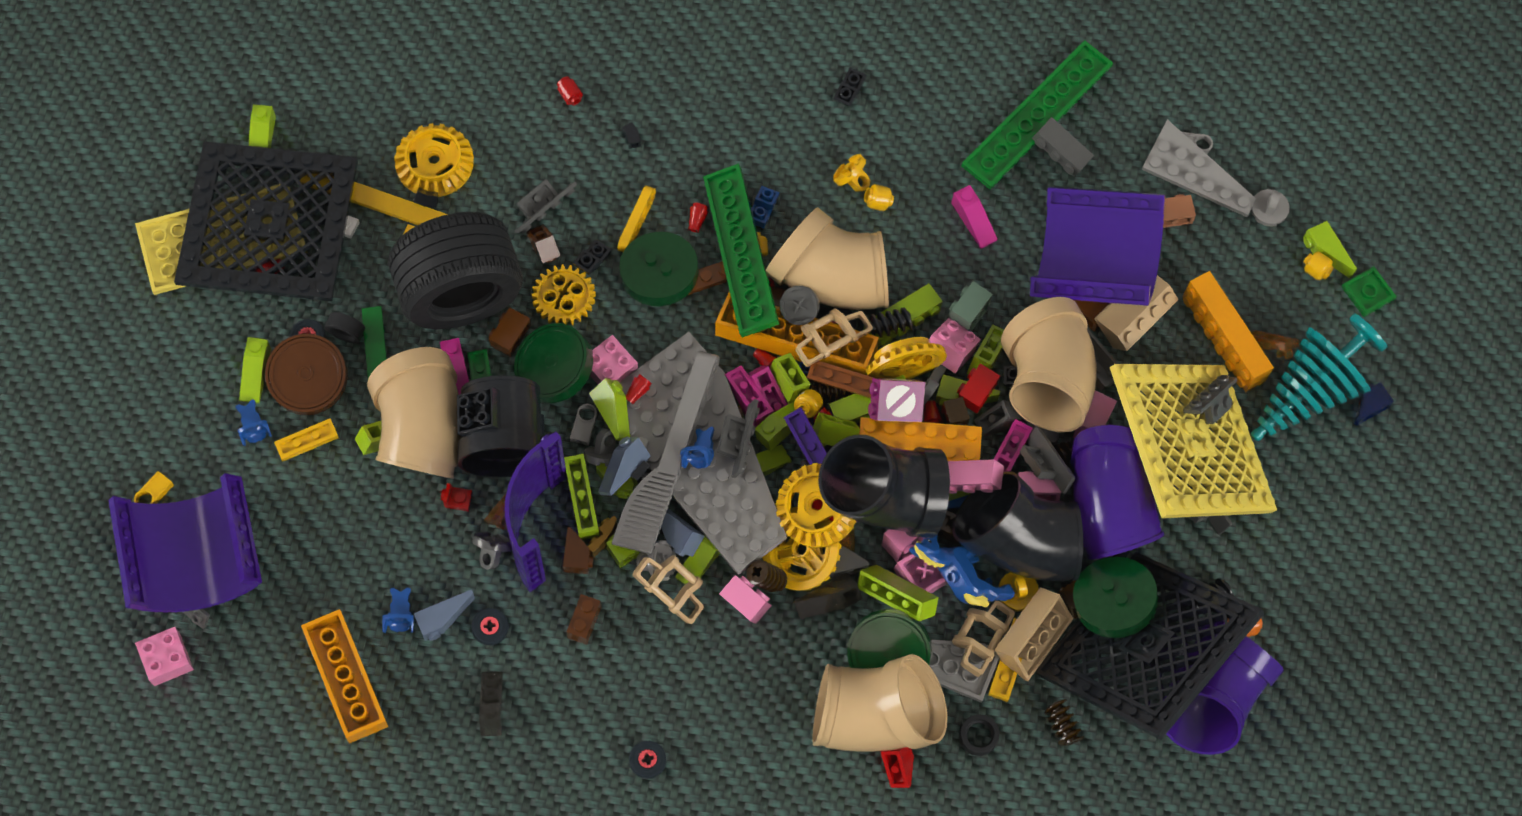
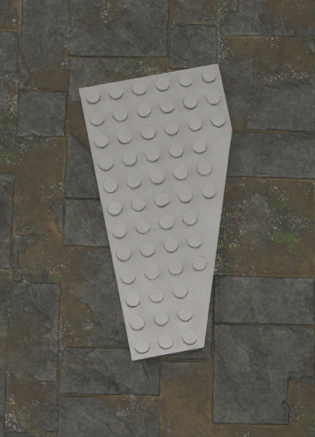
[620,332,787,575]

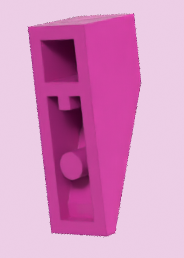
[951,185,998,249]
[440,338,469,395]
[725,365,774,428]
[747,365,788,412]
[993,419,1033,472]

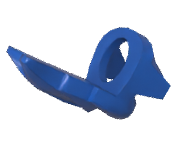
[235,399,272,446]
[680,427,715,469]
[382,588,414,633]

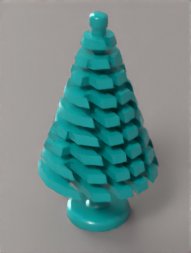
[1251,313,1388,441]

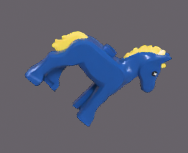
[909,536,1015,607]

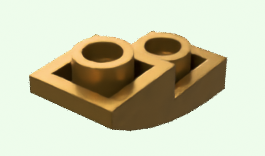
[588,516,618,557]

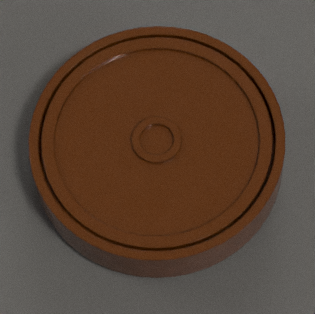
[265,334,348,415]

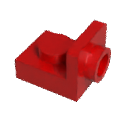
[440,483,473,512]

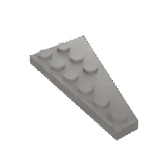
[1142,119,1256,217]
[929,640,999,703]

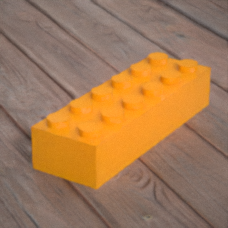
[1182,271,1274,392]
[859,417,982,461]
[301,609,389,744]

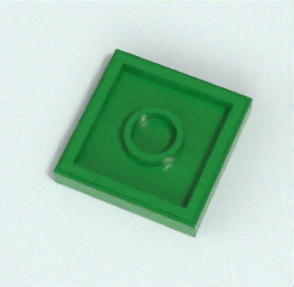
[1341,266,1397,317]

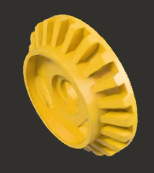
[394,123,474,197]
[866,337,947,379]
[776,463,856,548]
[763,507,841,591]

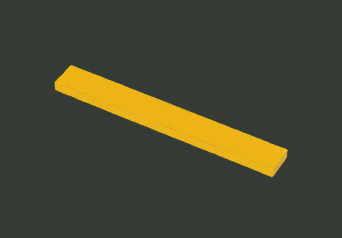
[300,173,448,225]

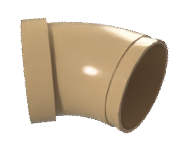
[766,207,889,310]
[1001,297,1097,432]
[367,347,462,479]
[812,654,947,752]

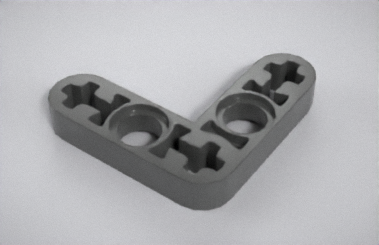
[923,365,947,406]

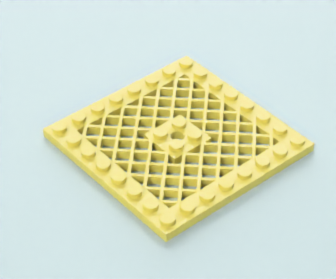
[1109,364,1277,518]

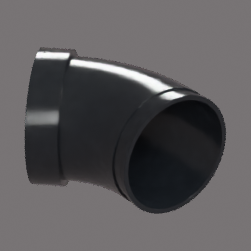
[818,435,950,538]
[952,471,1083,581]

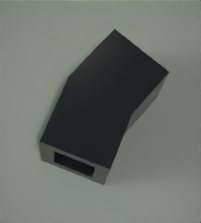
[622,122,641,149]
[413,187,439,208]

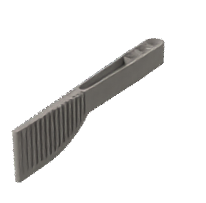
[612,351,719,554]

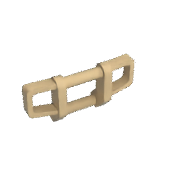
[795,308,873,367]
[633,555,704,624]
[952,601,1015,677]

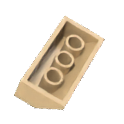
[1094,275,1179,351]
[995,587,1073,681]

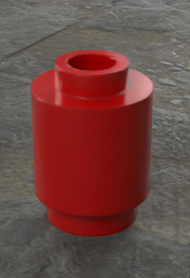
[557,76,583,105]

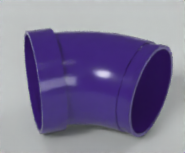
[1070,425,1165,560]
[1165,620,1284,755]

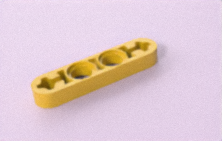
[617,185,656,252]

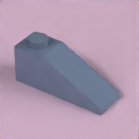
[598,437,651,495]
[661,508,705,557]
[414,589,475,641]

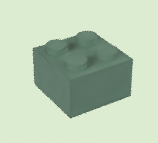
[947,281,993,332]

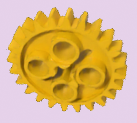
[532,264,596,325]

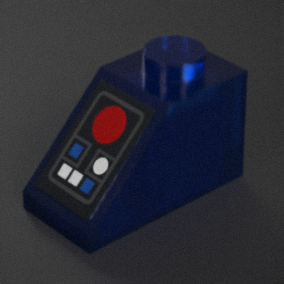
[1354,382,1394,426]

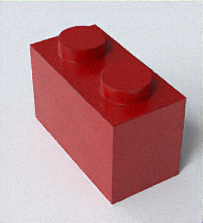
[957,363,1000,413]

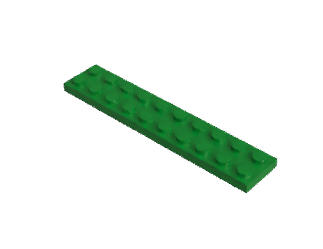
[961,40,1113,190]
[703,163,779,338]

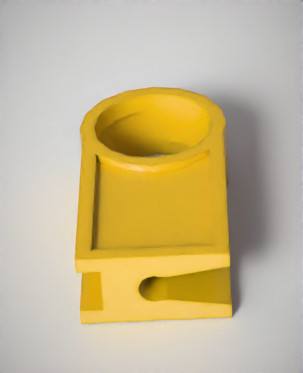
[134,471,174,504]

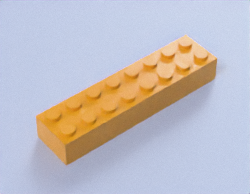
[715,292,879,375]

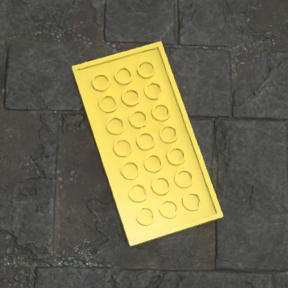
[135,184,308,295]

